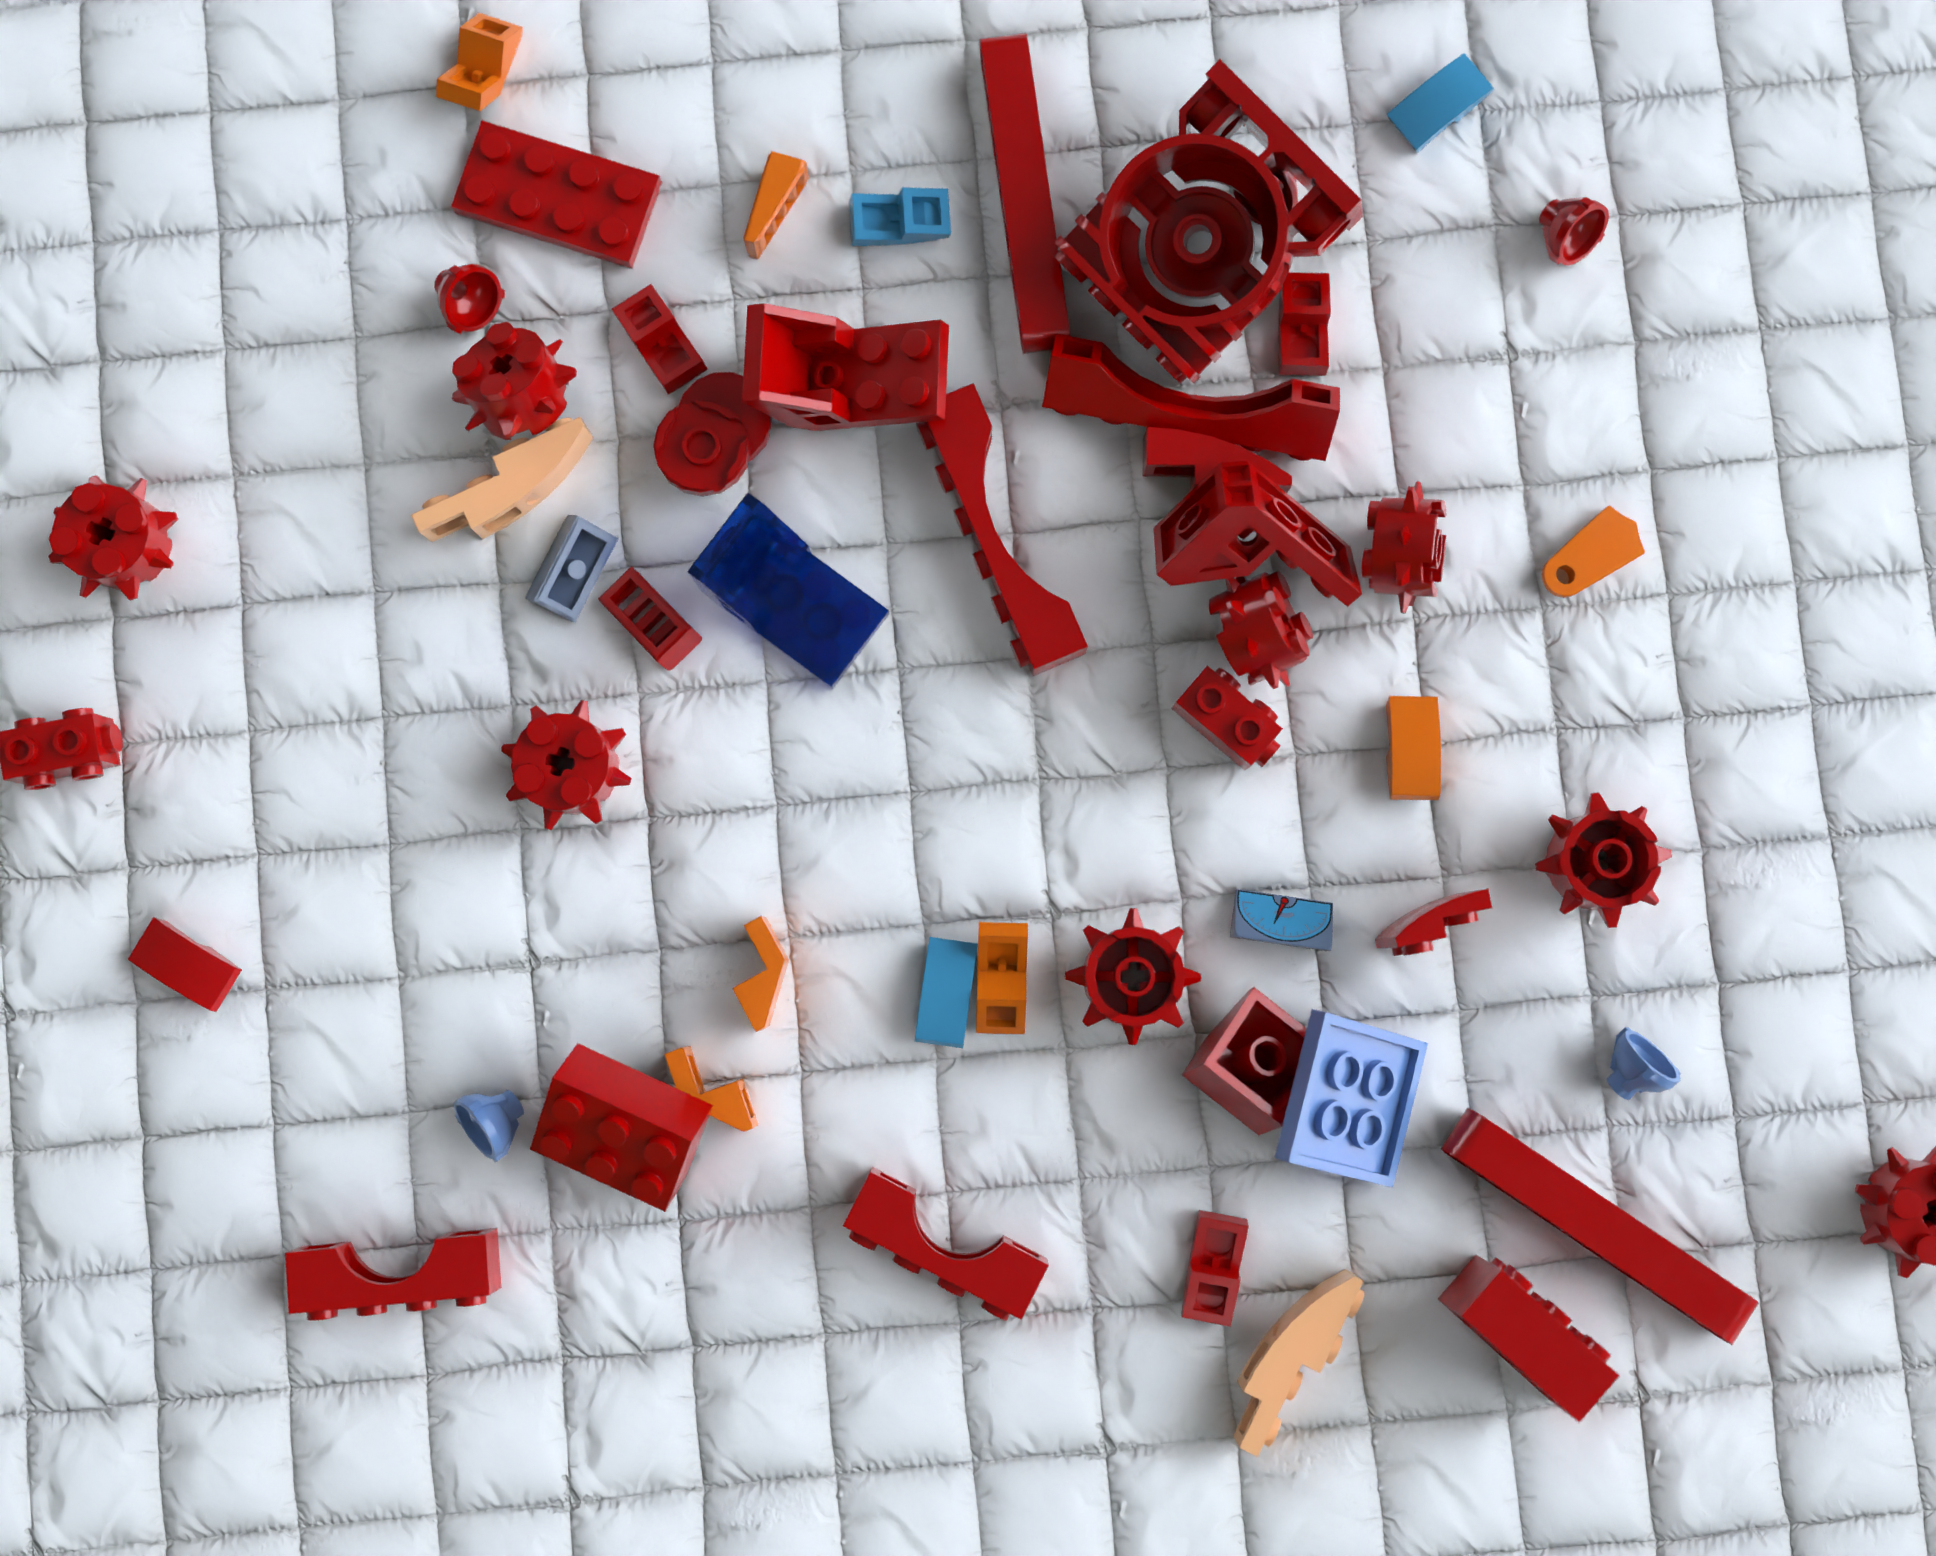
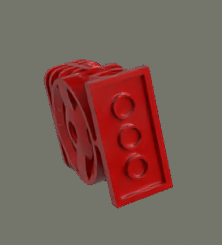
[1054,59,1363,384]

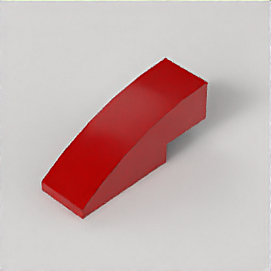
[1143,427,1292,493]

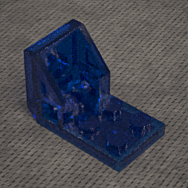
[687,493,890,689]

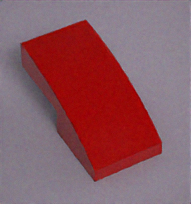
[1278,272,1331,376]
[611,284,708,395]
[128,917,242,1012]
[1181,1210,1249,1327]

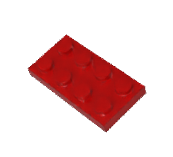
[451,120,662,269]

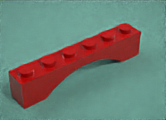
[1042,334,1340,461]
[916,383,1088,676]

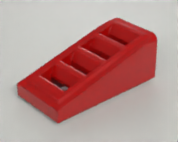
[598,566,702,671]

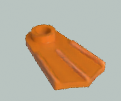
[1542,506,1645,598]

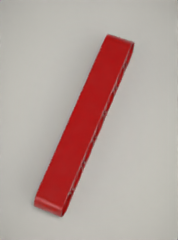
[979,33,1070,354]
[1441,1108,1759,1345]

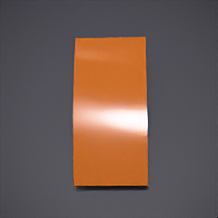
[1386,696,1441,800]

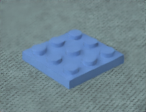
[1274,1009,1428,1187]

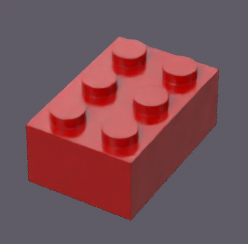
[530,1043,713,1212]
[1438,1255,1620,1423]

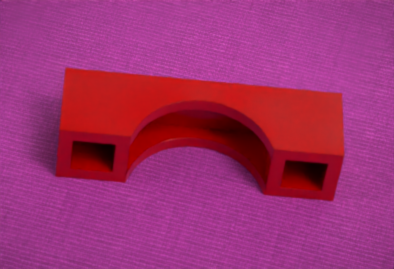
[843,1167,1049,1321]
[285,1228,501,1321]

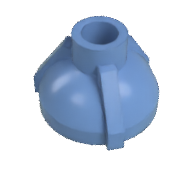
[1607,1027,1681,1100]
[453,1090,524,1162]

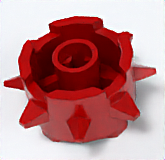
[452,322,577,440]
[48,475,178,601]
[1362,481,1447,614]
[1209,570,1313,689]
[501,700,632,830]
[1535,793,1672,928]
[1065,908,1201,1045]
[1854,1146,1936,1278]

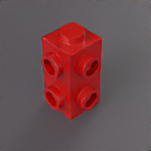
[1171,665,1283,771]
[0,708,123,790]

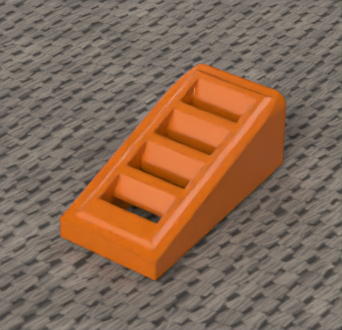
[743,151,809,259]

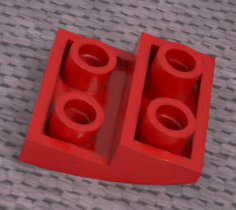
[1375,889,1492,956]

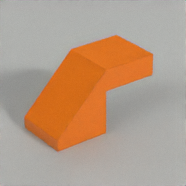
[436,13,523,111]
[732,916,789,1032]
[976,922,1028,1034]
[664,1046,758,1132]

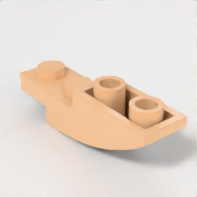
[411,417,593,542]
[1233,1269,1364,1457]

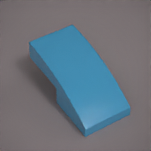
[1386,53,1494,153]
[849,187,951,246]
[915,937,978,1049]

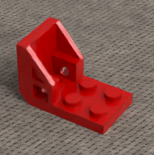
[742,303,949,431]
[1153,461,1362,607]

